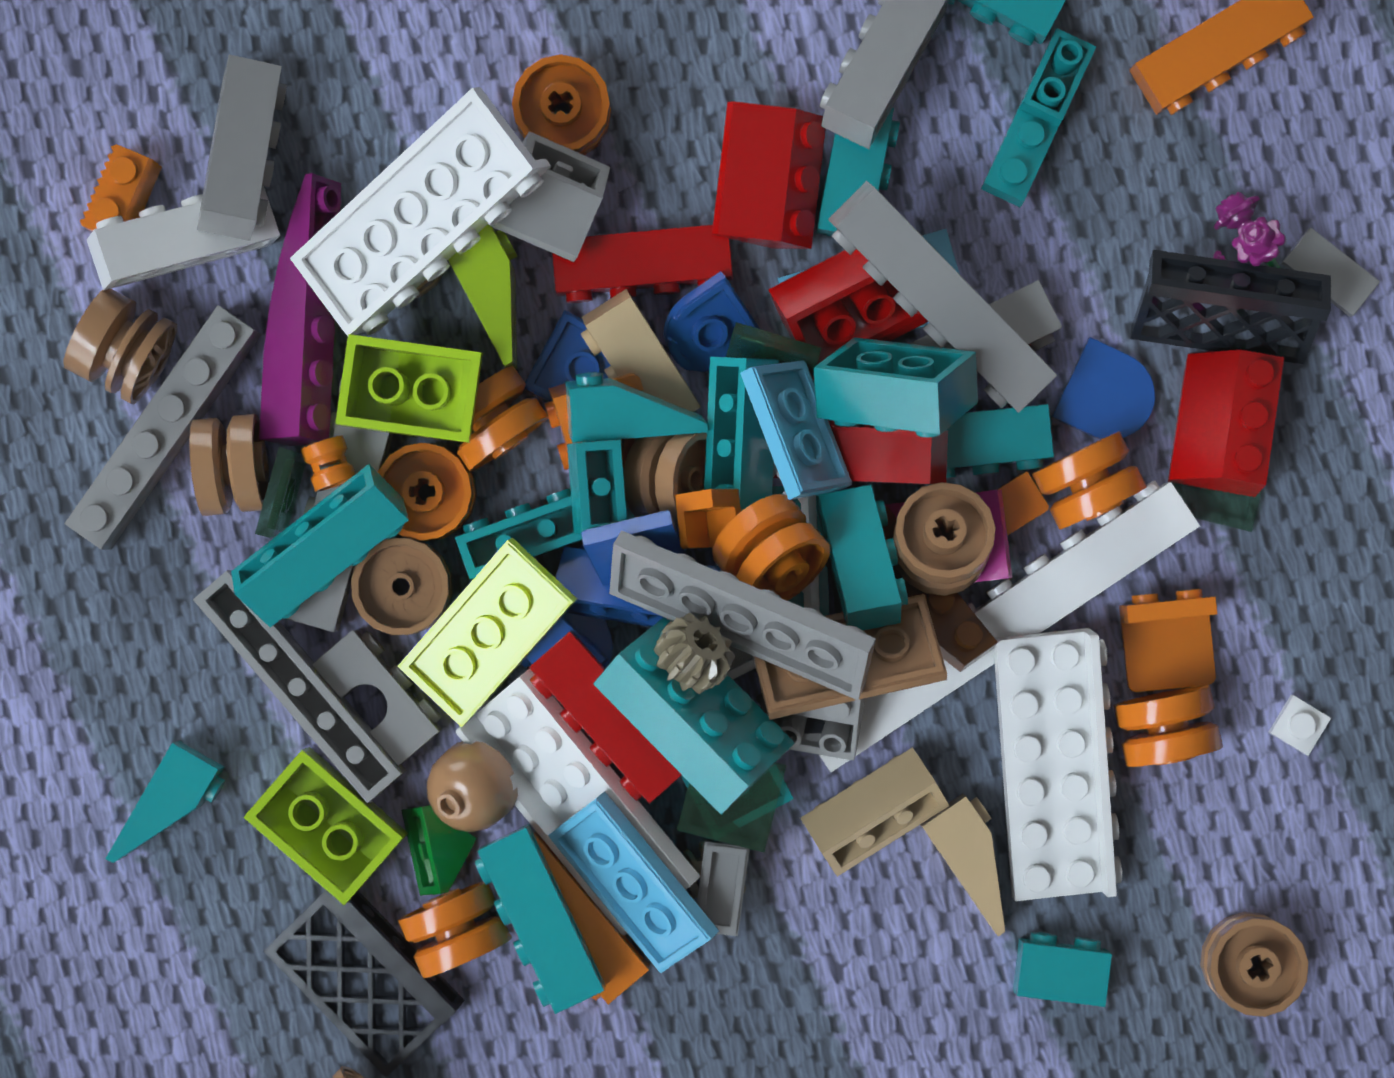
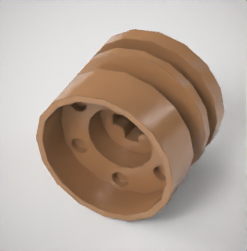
[63,289,177,404]

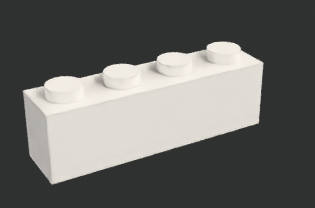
[87,186,280,291]

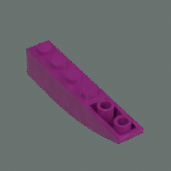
[259,173,341,446]

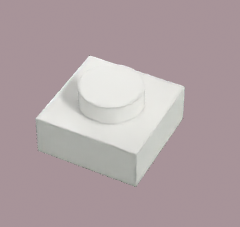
[1268,695,1331,756]

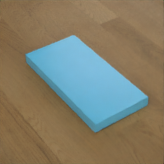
[548,791,719,973]

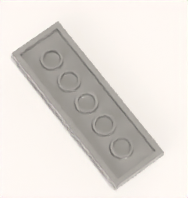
[609,530,876,700]

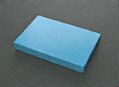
[740,360,852,500]

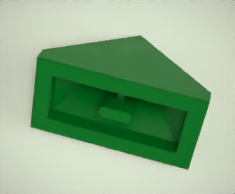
[401,805,477,896]

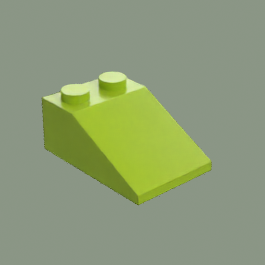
[448,224,518,369]
[335,334,483,443]

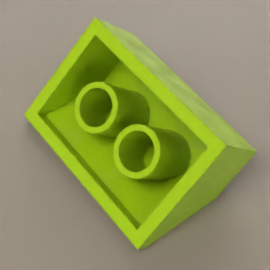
[243,747,408,905]

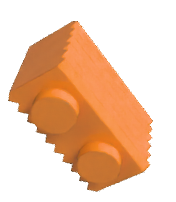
[80,144,162,232]

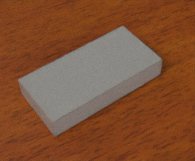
[1281,228,1380,317]
[697,840,749,936]

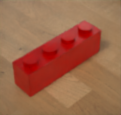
[552,225,732,303]
[773,420,948,484]
[529,630,682,804]

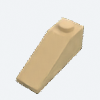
[920,793,1005,936]

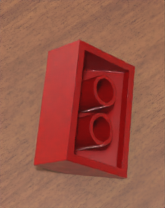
[712,101,826,249]
[768,249,928,381]
[1168,350,1284,497]

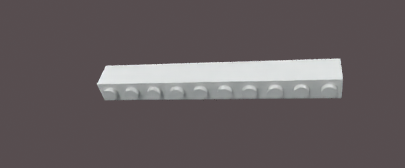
[819,480,1200,772]

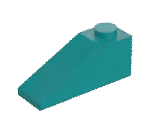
[565,372,708,443]
[105,741,225,863]

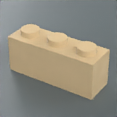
[581,289,701,412]
[800,747,949,877]

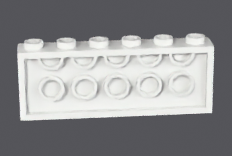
[290,87,551,337]
[994,628,1122,901]
[456,669,701,935]

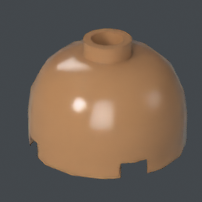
[427,741,518,832]

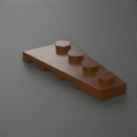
[825,506,998,672]

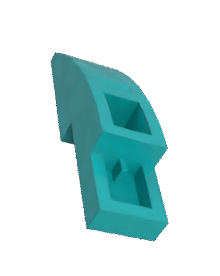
[981,28,1096,208]

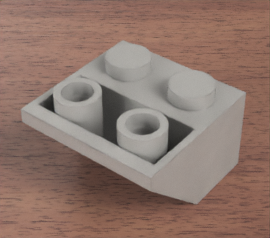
[492,131,610,262]
[772,698,866,761]

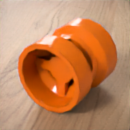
[301,435,356,492]

